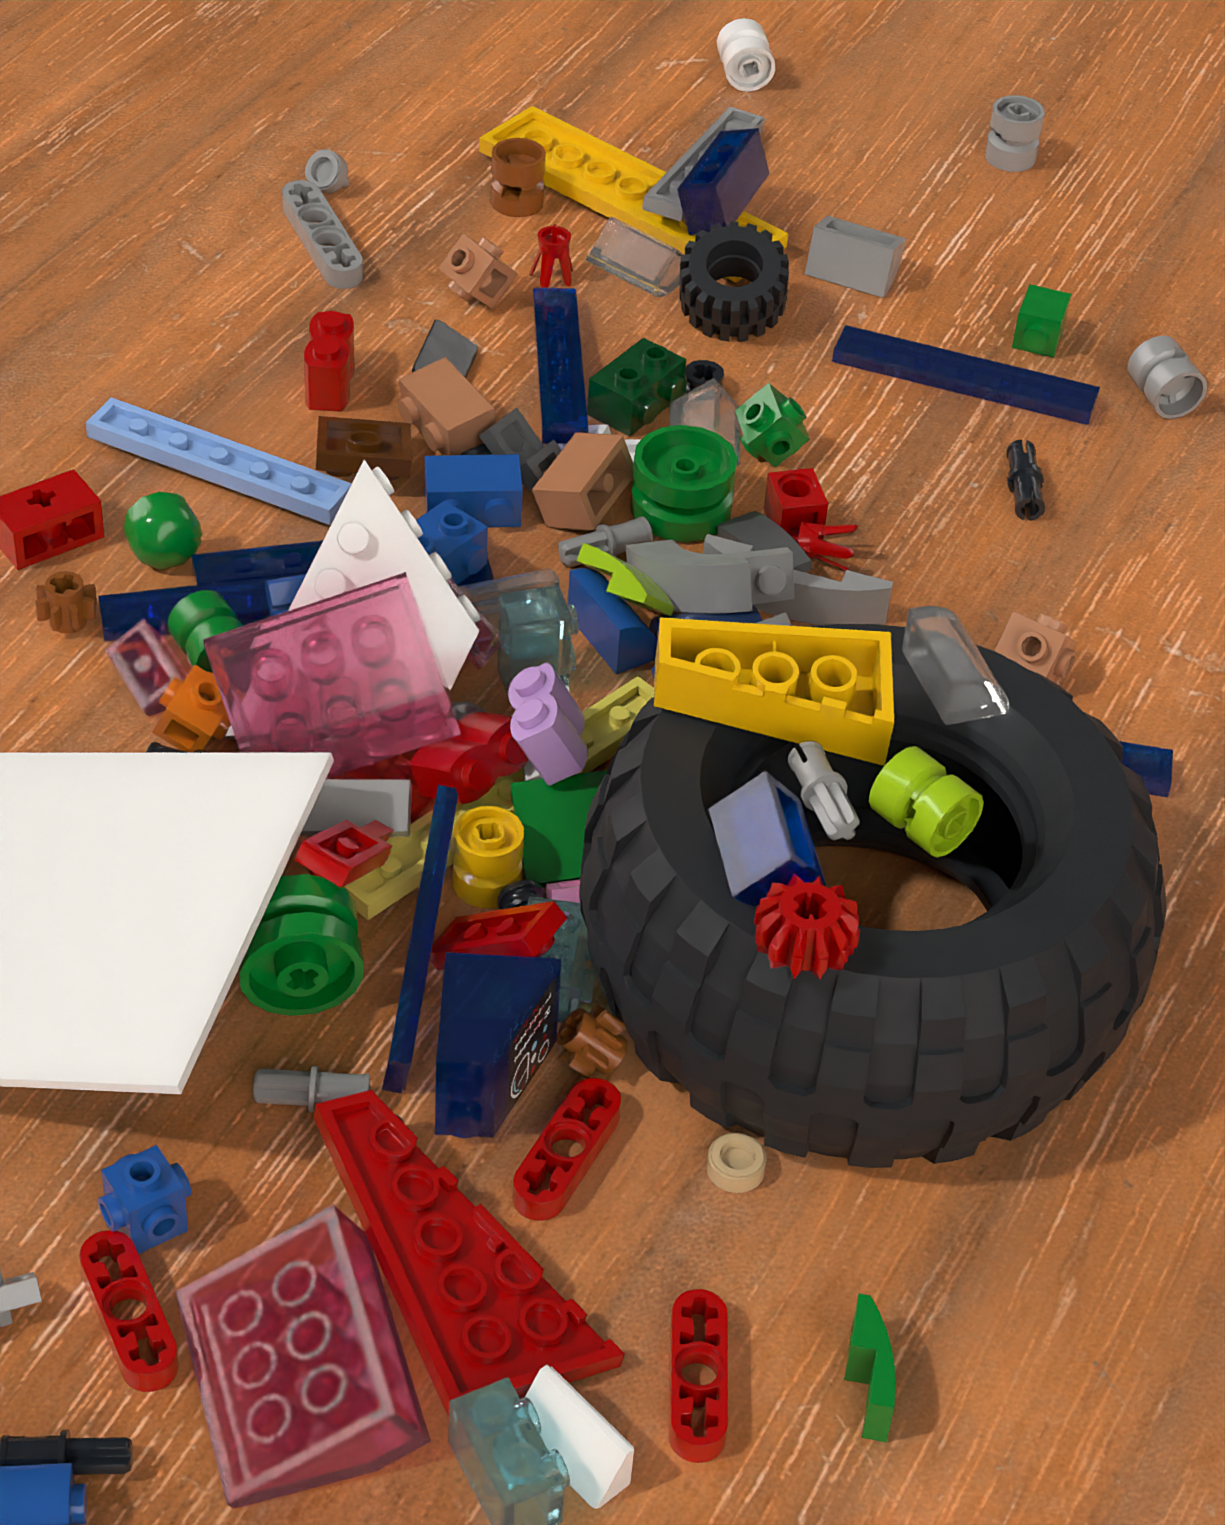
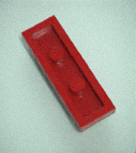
[425,901,567,970]

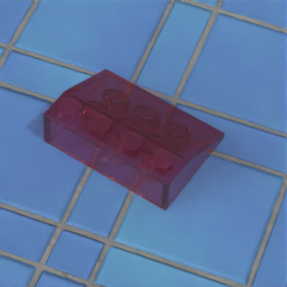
[203,572,461,779]
[175,1204,431,1509]

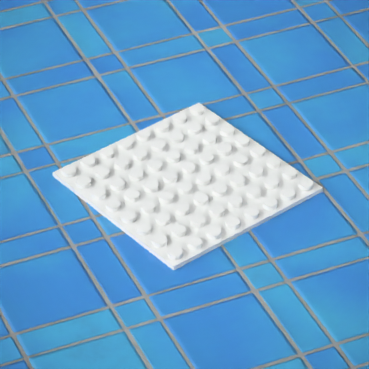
[0,753,334,1094]

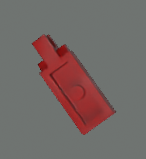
[294,819,394,888]

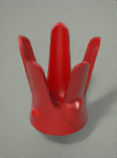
[529,224,573,289]
[791,521,858,571]

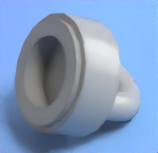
[305,149,350,194]

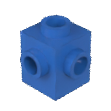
[98,1145,192,1254]

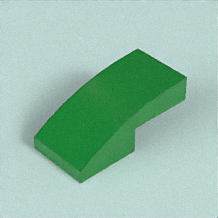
[844,1293,896,1443]

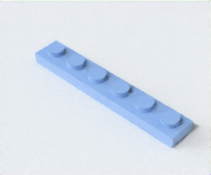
[86,397,352,525]

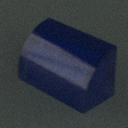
[709,771,826,906]

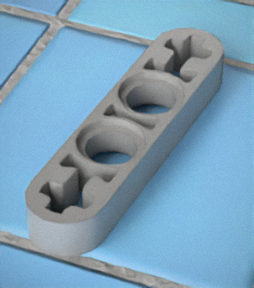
[282,180,363,289]

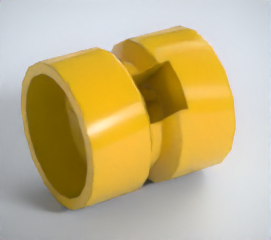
[453,806,524,908]

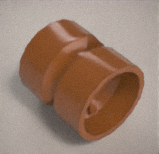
[490,138,546,217]

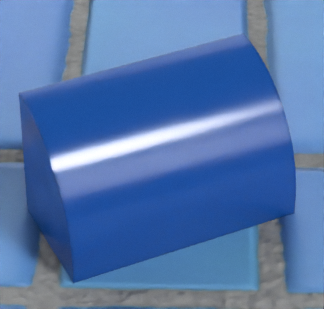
[567,568,658,674]

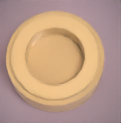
[706,1133,767,1193]

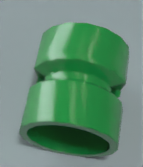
[168,590,256,683]

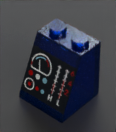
[435,952,561,1138]

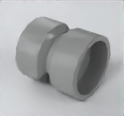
[985,95,1045,172]
[1127,335,1208,419]

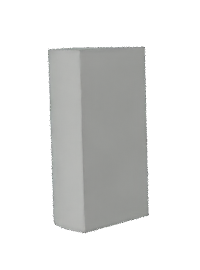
[804,216,906,298]

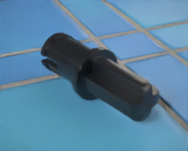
[0,1429,133,1475]

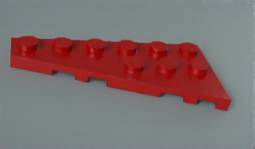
[313,1090,625,1420]

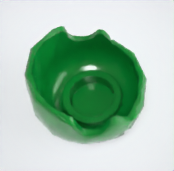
[123,492,203,570]

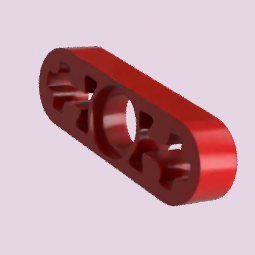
[512,1078,621,1221]
[79,1230,179,1392]
[669,1289,728,1463]

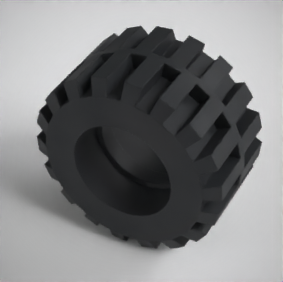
[679,222,789,342]

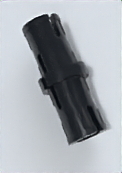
[1006,440,1045,521]

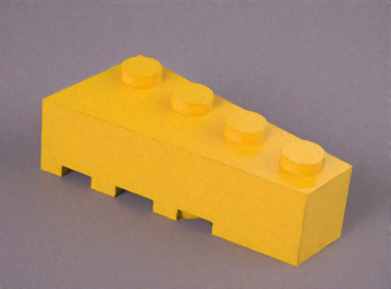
[654,618,894,766]

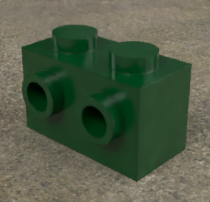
[587,338,687,437]

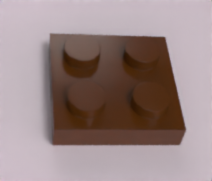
[316,416,412,481]

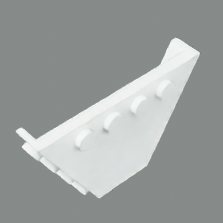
[225,460,480,748]

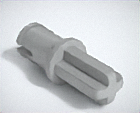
[558,516,653,567]
[788,741,860,841]
[253,1066,370,1113]

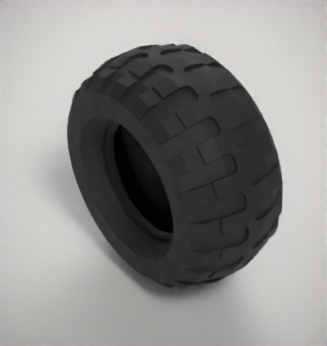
[579,624,1167,1168]

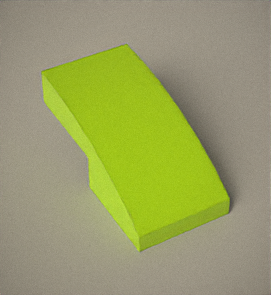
[576,543,675,616]

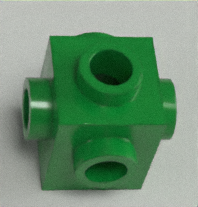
[735,383,810,468]

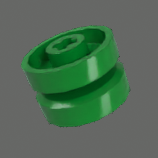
[630,425,738,542]
[239,874,364,1016]

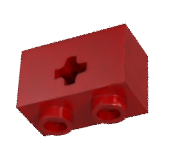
[0,469,105,570]

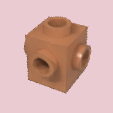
[438,233,518,309]
[994,611,1077,683]

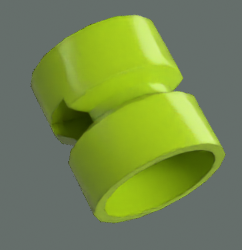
[869,746,984,858]

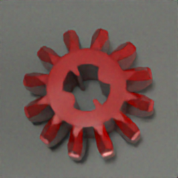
[754,874,861,980]

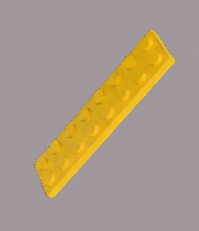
[479,106,788,283]

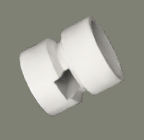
[717,18,775,92]

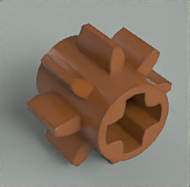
[35,571,97,634]
[557,1004,628,1079]

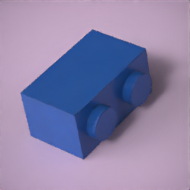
[424,454,523,528]

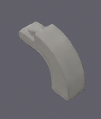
[626,539,795,613]

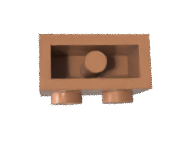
[398,357,496,456]
[532,432,633,530]

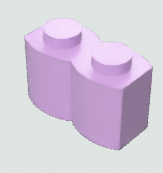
[508,662,588,786]

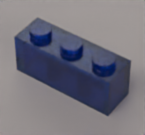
[677,128,770,235]

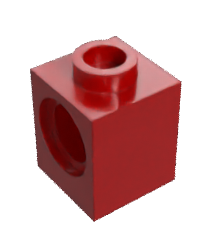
[764,468,829,543]

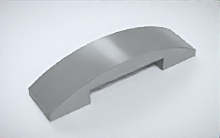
[703,534,893,625]

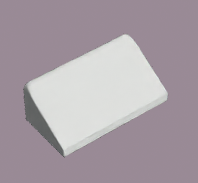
[513,1365,634,1509]

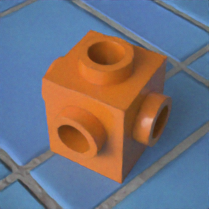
[152,665,239,753]

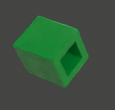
[1012,284,1072,358]

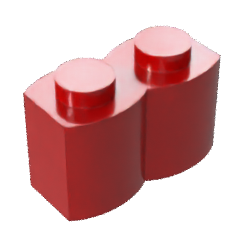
[304,311,355,412]
[409,712,529,804]

